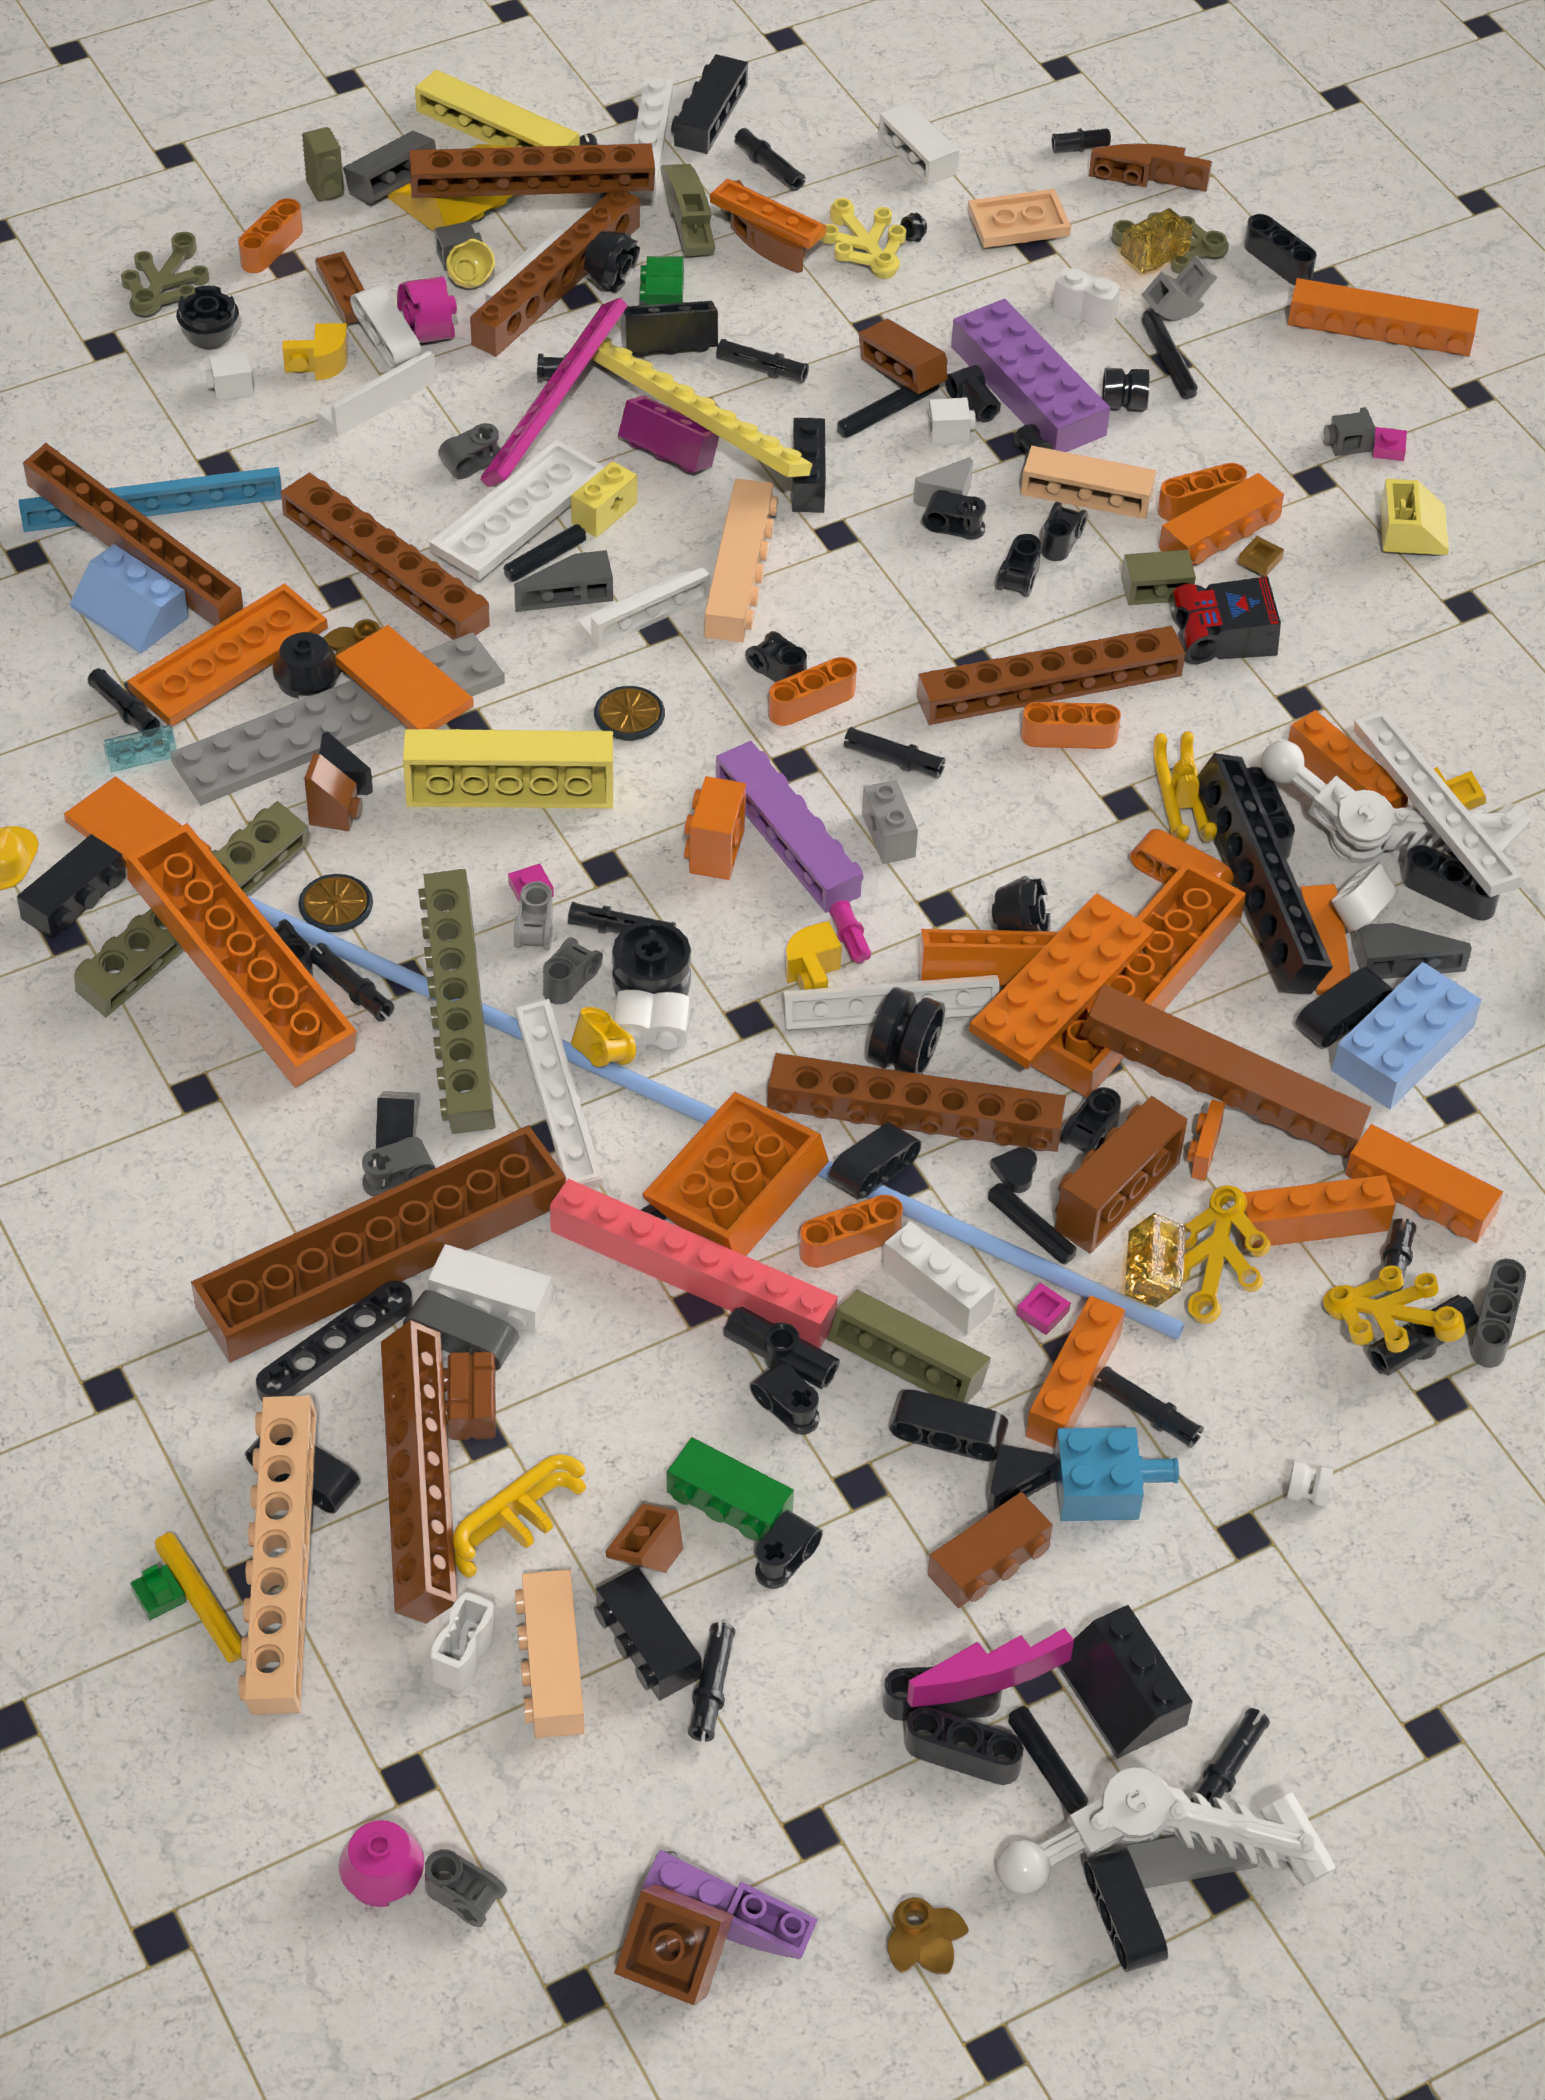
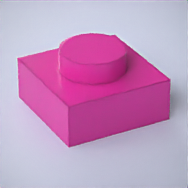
[1372,427,1407,461]
[508,863,554,902]
[1016,1282,1071,1335]

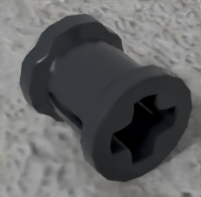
[537,353,567,382]
[1013,424,1053,458]

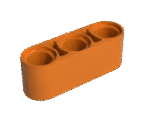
[238,198,303,273]
[1157,463,1247,521]
[768,657,857,726]
[1020,702,1121,749]
[1130,829,1234,885]
[799,1195,903,1268]

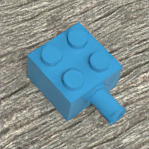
[1054,1427,1179,1521]

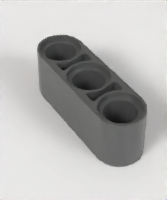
[1471,1258,1526,1368]
[403,1290,519,1371]

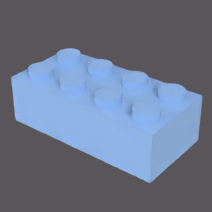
[1332,962,1482,1109]

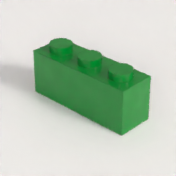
[667,1437,794,1541]

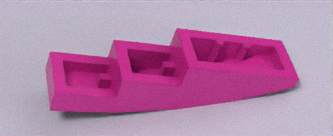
[907,1628,1074,1707]

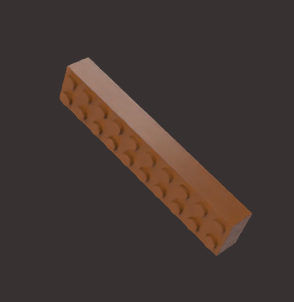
[191,1125,566,1363]

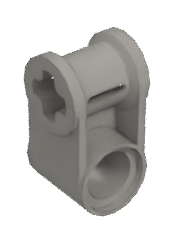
[514,881,553,950]

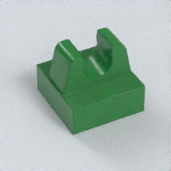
[130,1564,186,1621]

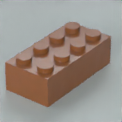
[1055,1096,1188,1254]

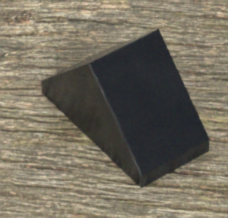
[319,731,373,795]
[375,1091,420,1149]
[988,1444,1059,1513]

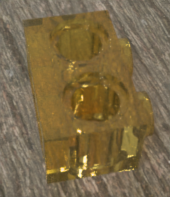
[1121,208,1193,273]
[1124,1212,1186,1308]

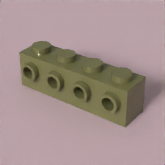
[828,1290,991,1403]

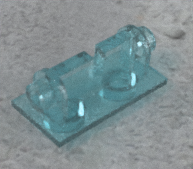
[103,724,177,772]

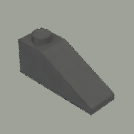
[514,550,613,612]
[1353,923,1472,979]

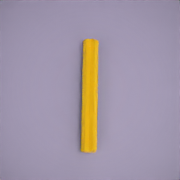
[155,1532,242,1663]

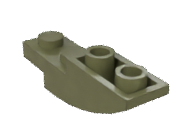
[660,164,715,256]

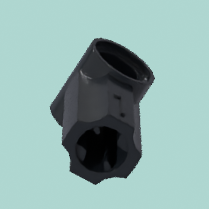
[945,365,1001,423]

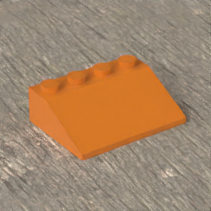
[642,1091,829,1256]

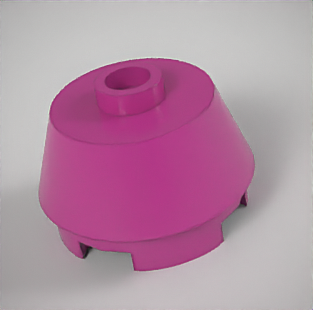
[339,1820,424,1907]

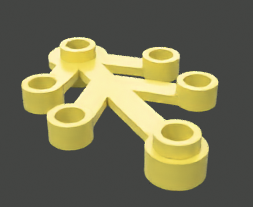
[821,198,906,279]

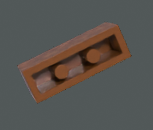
[858,318,948,394]
[927,1492,1053,1608]

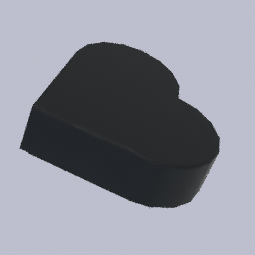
[990,1147,1037,1193]

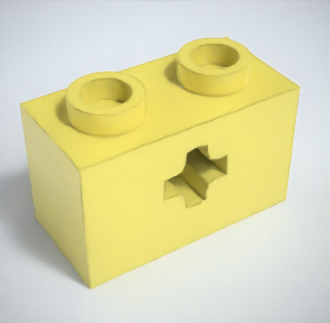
[571,461,637,538]

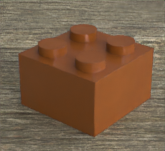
[614,1884,734,2005]

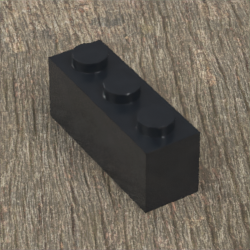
[621,301,718,356]
[792,417,826,513]
[17,834,126,939]
[593,1567,702,1701]

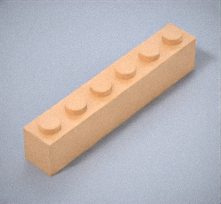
[704,478,778,643]

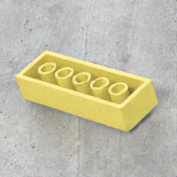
[403,729,614,808]

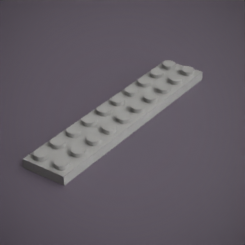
[170,632,505,806]

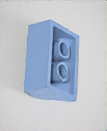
[70,544,188,654]

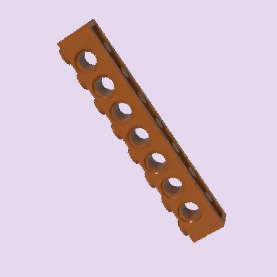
[409,143,655,198]
[470,192,640,357]
[281,472,490,640]
[917,625,1185,725]
[767,1053,1066,1152]
[381,1320,457,1624]

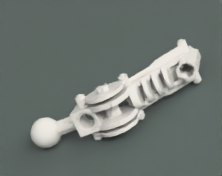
[1261,740,1531,864]
[997,1766,1336,1895]

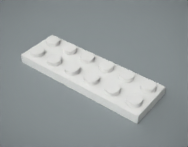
[429,439,604,581]

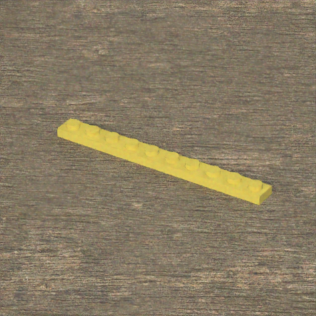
[591,337,812,477]

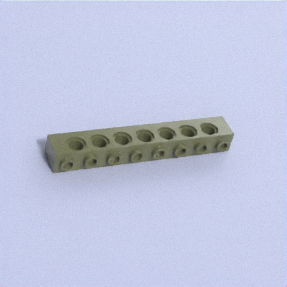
[74,801,308,1018]
[418,869,496,1134]

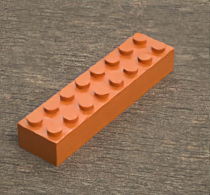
[127,823,357,1088]
[1032,861,1246,1098]

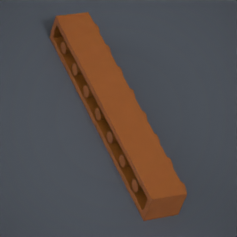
[23,443,243,626]
[1080,983,1372,1159]

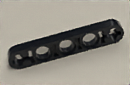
[256,1280,413,1402]

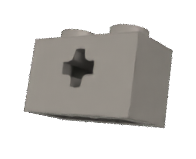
[862,780,918,864]

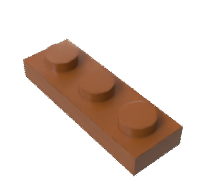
[315,251,365,325]

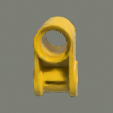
[571,1007,636,1067]

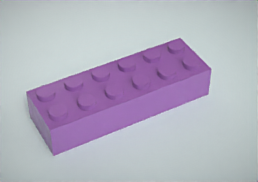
[951,298,1110,452]

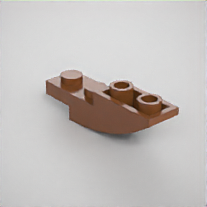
[1089,143,1212,192]
[730,180,806,273]

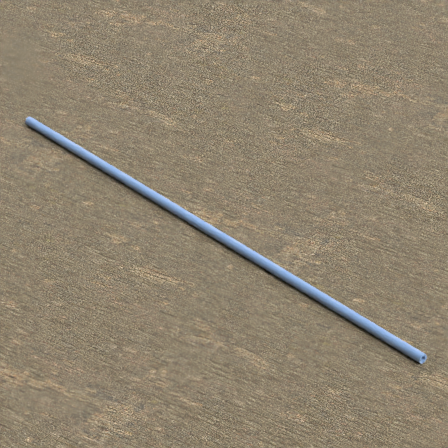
[247,896,1185,1340]

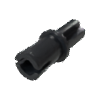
[1051,128,1111,153]

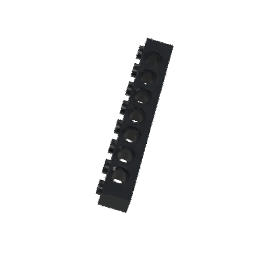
[1197,753,1333,994]

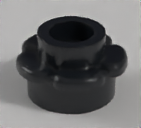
[900,212,927,242]

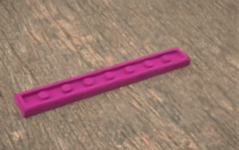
[480,298,628,487]

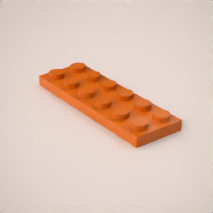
[127,583,328,727]
[969,893,1155,1070]

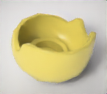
[446,239,495,289]

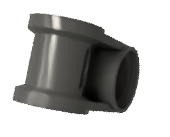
[438,423,501,479]
[543,937,603,1004]
[362,1137,435,1197]
[425,1849,507,1927]

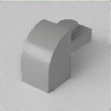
[1141,255,1218,320]

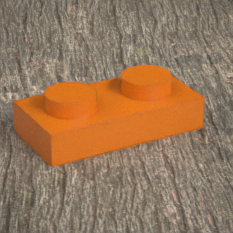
[1187,1099,1226,1181]

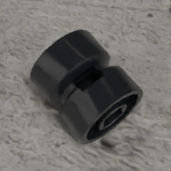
[1102,367,1150,410]

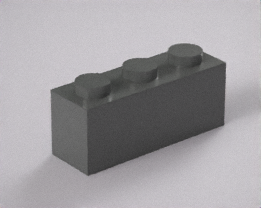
[343,130,436,204]

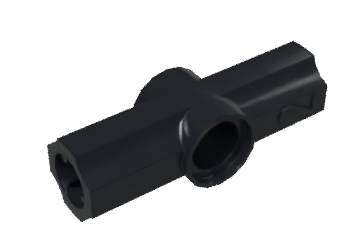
[1367,1294,1479,1376]
[724,1306,840,1390]

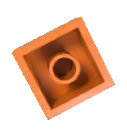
[684,776,746,880]

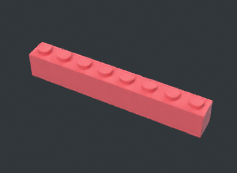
[550,1178,838,1348]

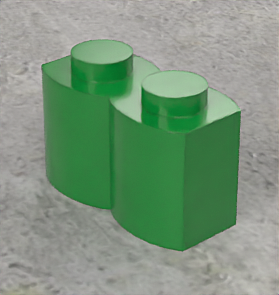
[640,256,684,305]

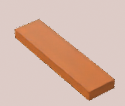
[710,178,826,250]

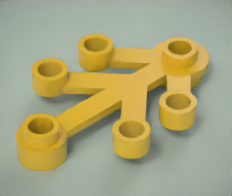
[1165,1185,1271,1324]
[1323,1266,1466,1353]

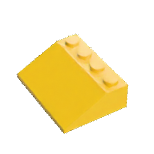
[387,144,519,230]

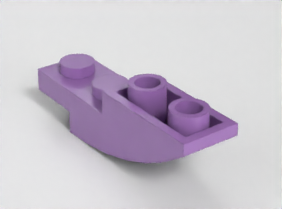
[640,1850,818,1959]

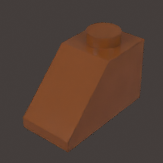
[304,753,362,831]
[605,1503,683,1573]

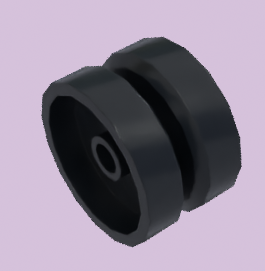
[612,920,691,996]
[868,987,945,1074]

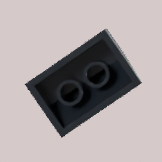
[1058,1605,1193,1759]

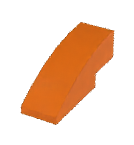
[1300,884,1351,995]

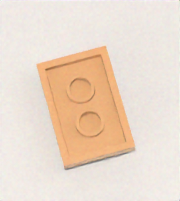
[968,189,1071,248]

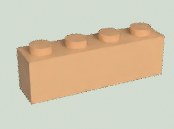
[1021,445,1157,519]
[515,1570,584,1738]

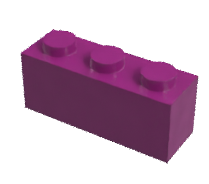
[618,395,719,473]

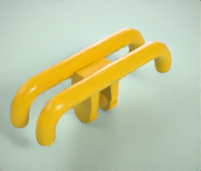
[1153,731,1217,842]
[453,1454,586,1578]

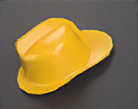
[0,826,39,890]

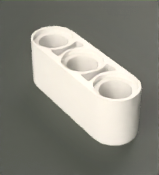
[350,284,422,369]
[1331,861,1398,932]

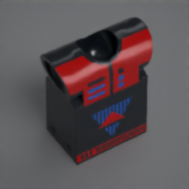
[1171,576,1281,665]

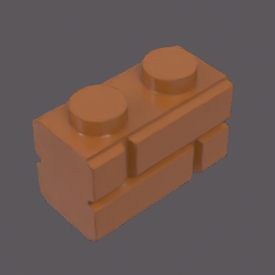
[443,1352,496,1440]

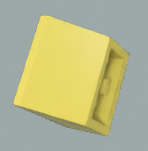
[1380,479,1449,555]

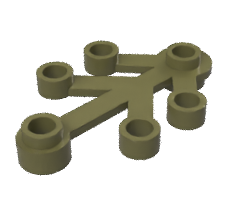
[1112,212,1229,274]
[121,232,209,316]

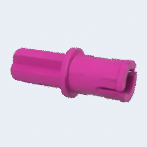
[829,900,871,964]

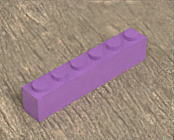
[716,741,864,913]

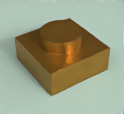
[1238,536,1284,576]

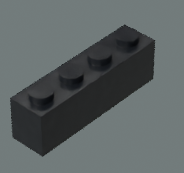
[671,54,748,154]

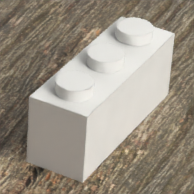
[879,102,960,185]
[882,1221,995,1335]
[428,1244,553,1334]

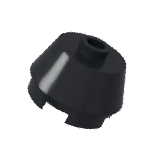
[584,230,640,292]
[176,285,239,348]
[272,632,340,699]
[992,876,1051,931]

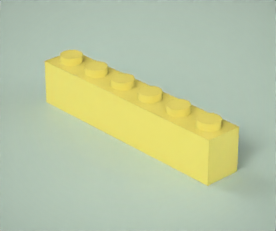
[415,70,580,147]

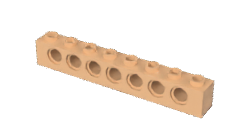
[238,1395,317,1715]

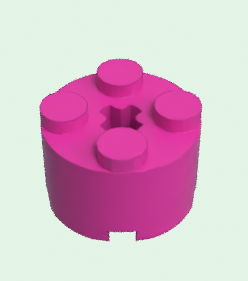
[397,276,457,343]

